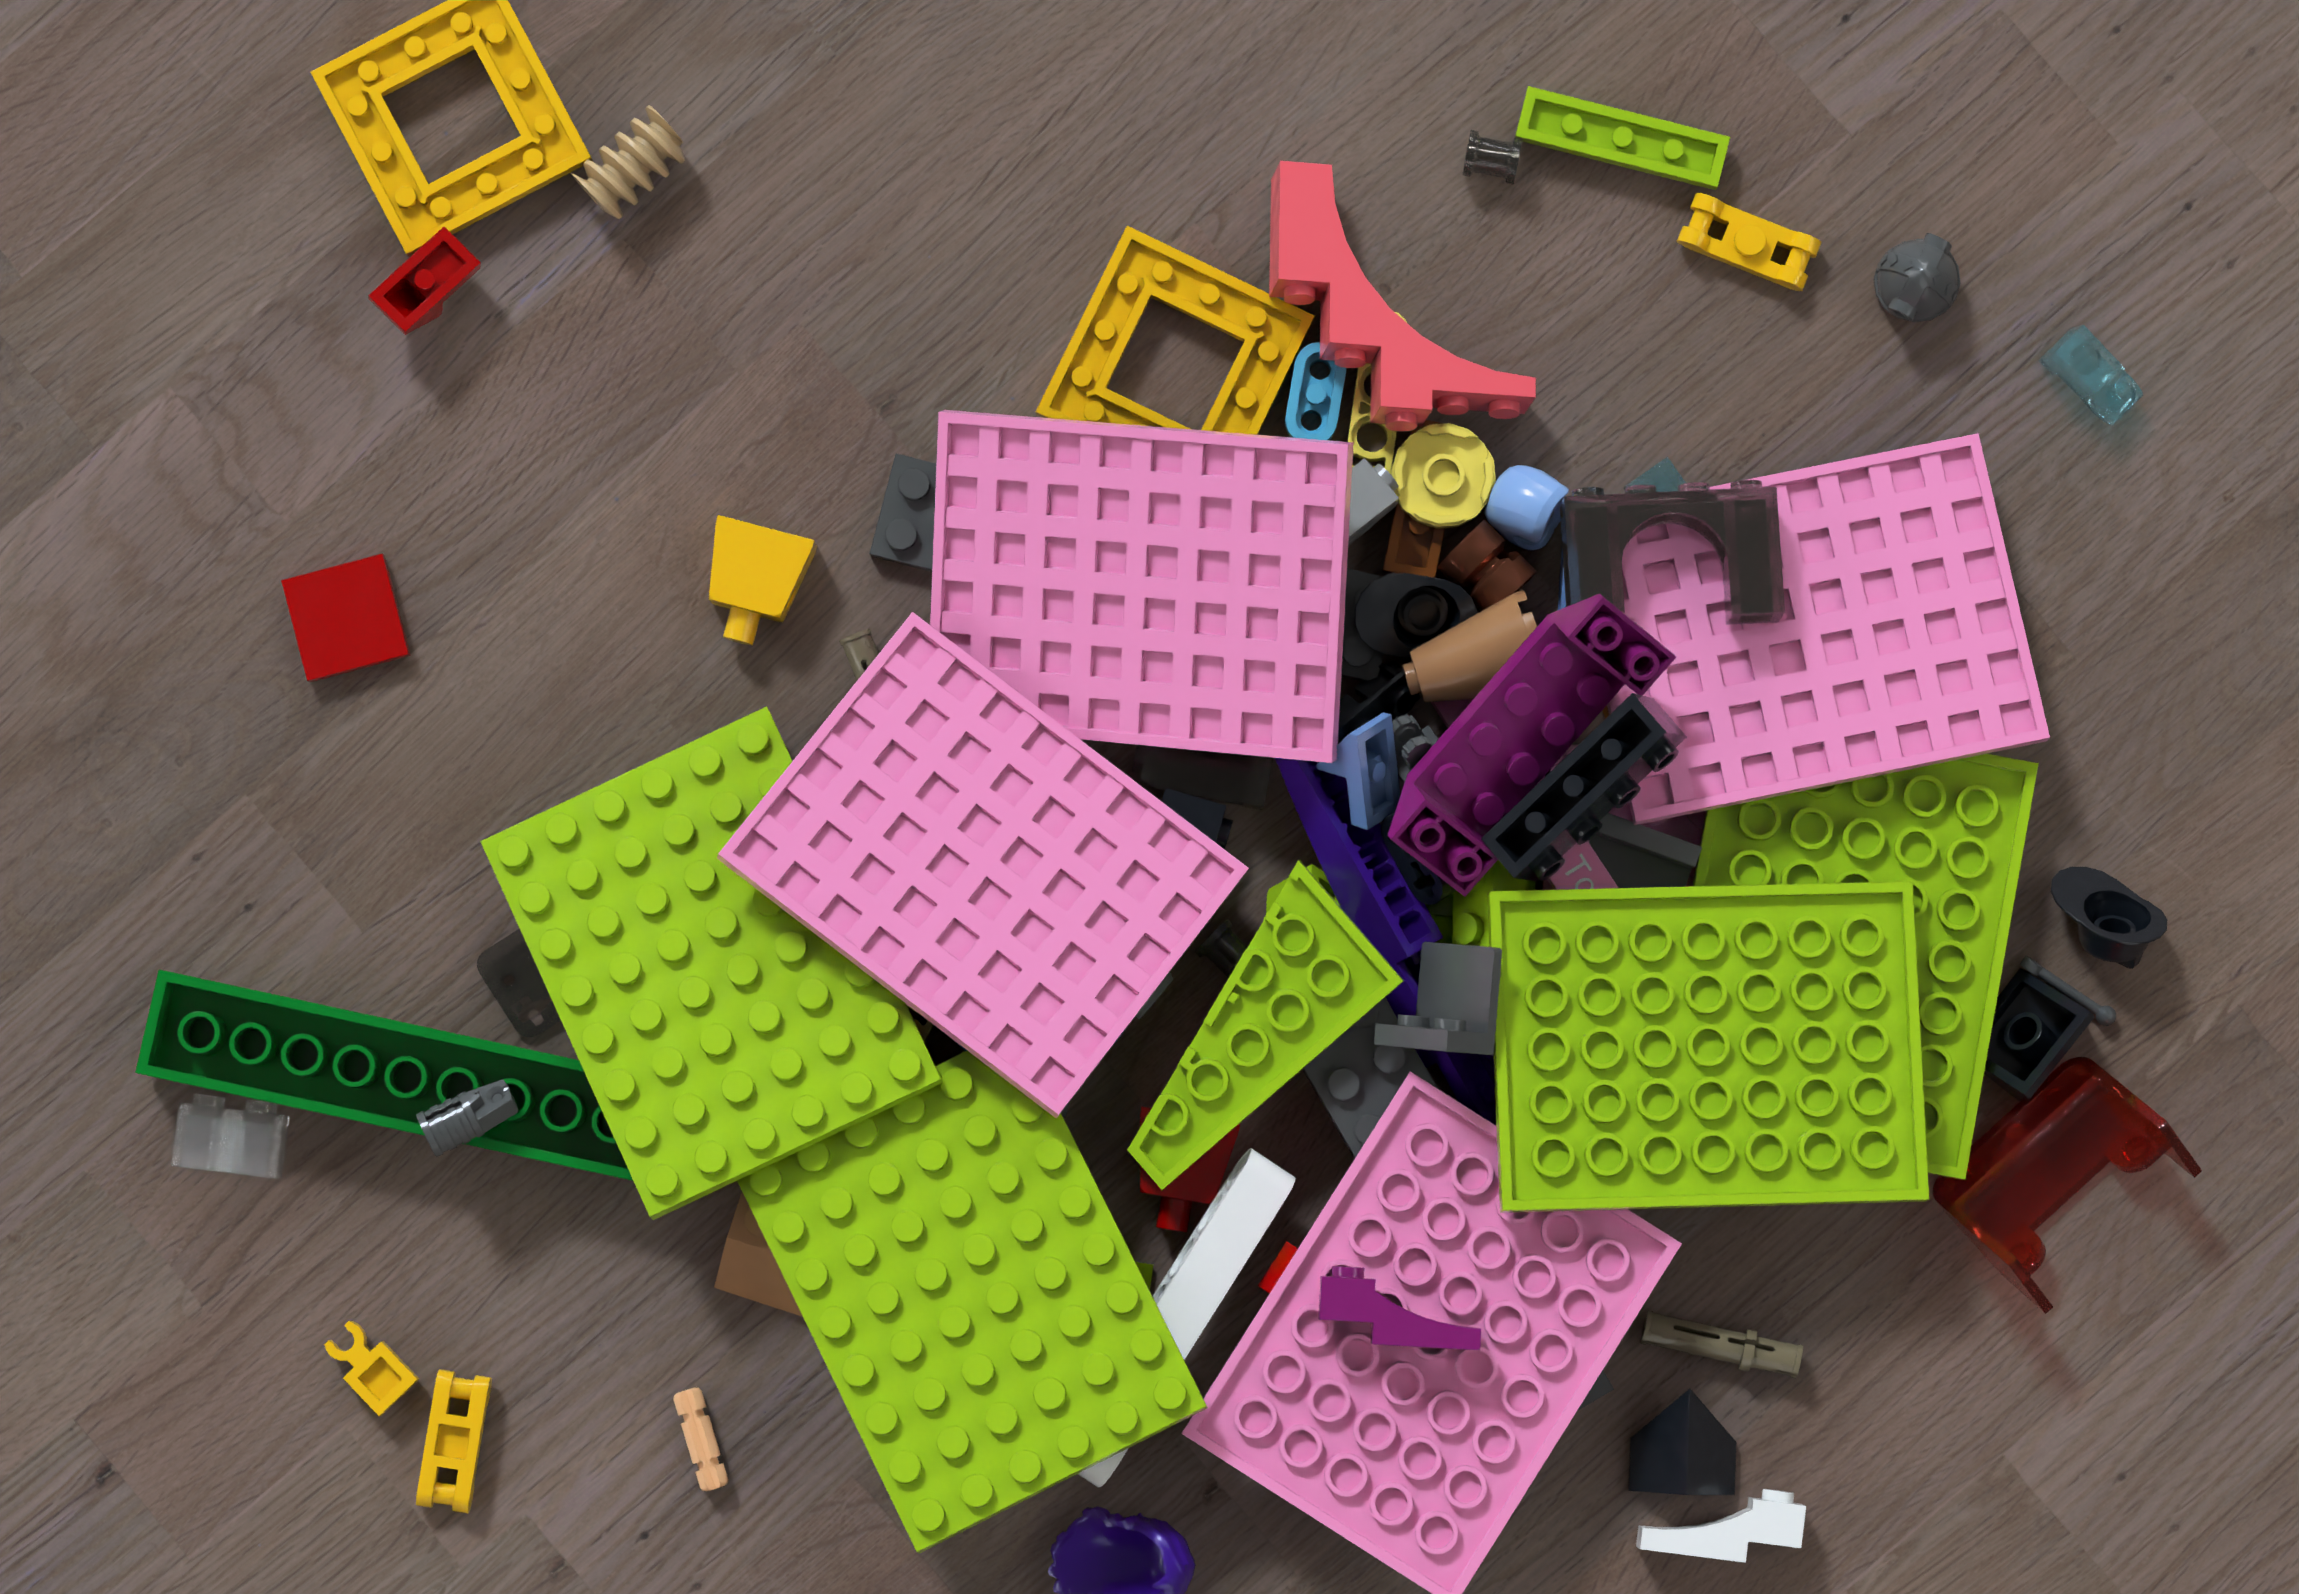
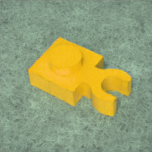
[324,1321,419,1416]

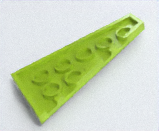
[1127,860,1404,1190]

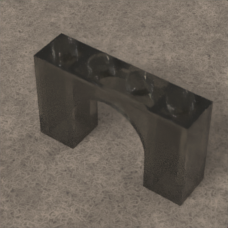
[1560,480,1785,625]

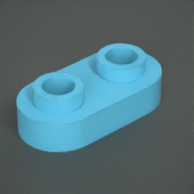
[1285,342,1347,440]

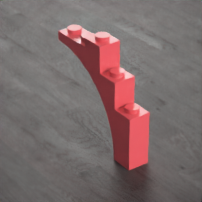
[1269,161,1536,432]

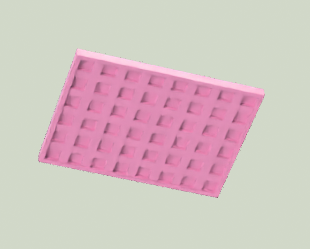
[930,410,1354,763]
[1566,433,2050,825]
[717,612,1249,1118]

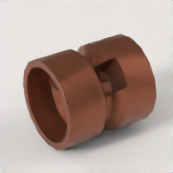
[1437,520,1537,611]

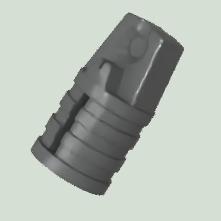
[416,1079,518,1157]

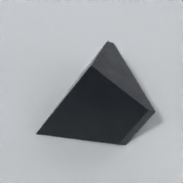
[1628,1388,1736,1495]

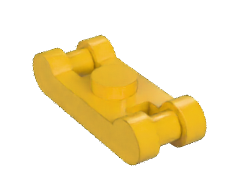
[1677,193,1822,291]
[416,1369,492,1514]

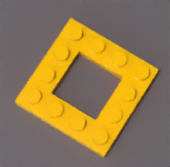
[310,0,593,257]
[1035,226,1315,435]

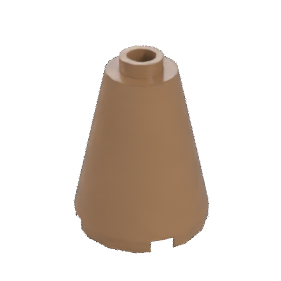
[1402,590,1537,702]

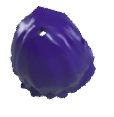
[1048,1506,1196,1594]

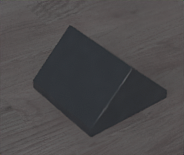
[1984,968,2095,1101]

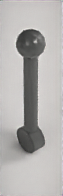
[2020,956,2116,1026]

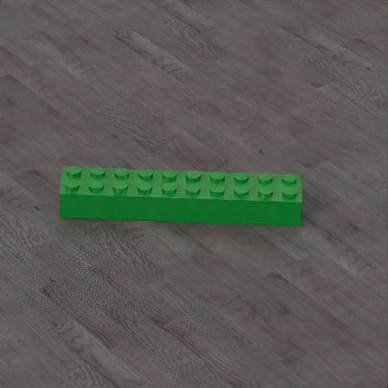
[135,969,633,1181]

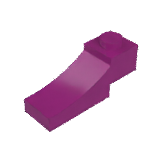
[1318,1266,1481,1350]

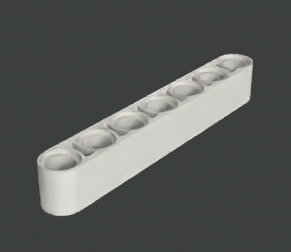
[1078,1148,1296,1488]

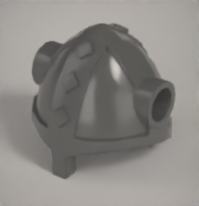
[1873,233,1961,322]

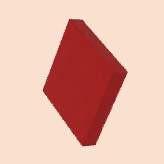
[281,553,411,682]

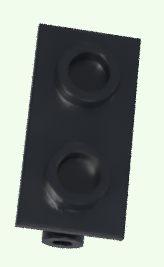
[1338,661,1420,744]

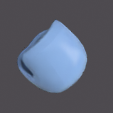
[1484,465,1569,550]

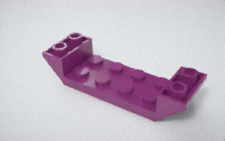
[1388,593,1676,897]

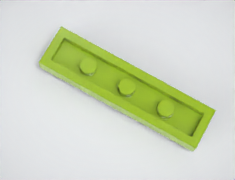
[1514,86,1730,190]

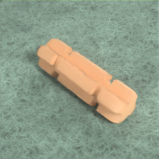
[673,1387,728,1491]

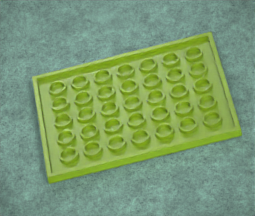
[480,706,943,1220]
[1692,754,2039,1180]
[1487,881,1929,1213]
[737,1051,1208,1554]

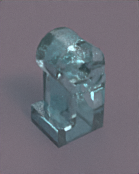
[2038,325,2143,425]

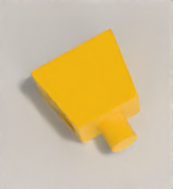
[709,515,817,646]

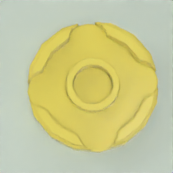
[1391,423,1496,529]

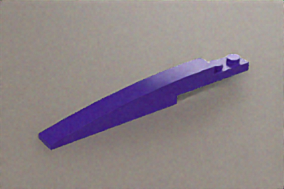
[1275,758,1496,1125]

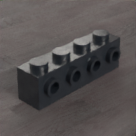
[1481,693,1687,881]

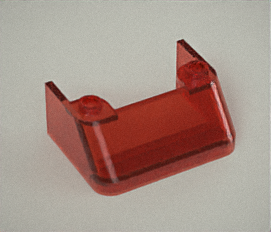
[1933,1057,2202,1314]

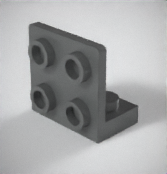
[1374,942,1502,1055]

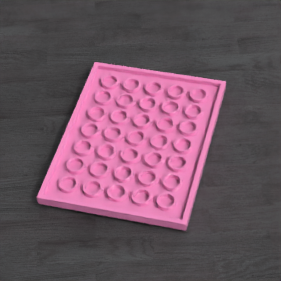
[1181,1071,1682,1594]

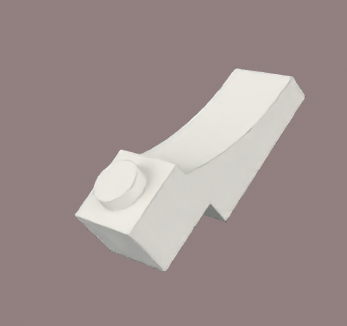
[1636,1489,1806,1563]

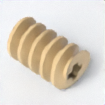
[571,105,685,219]

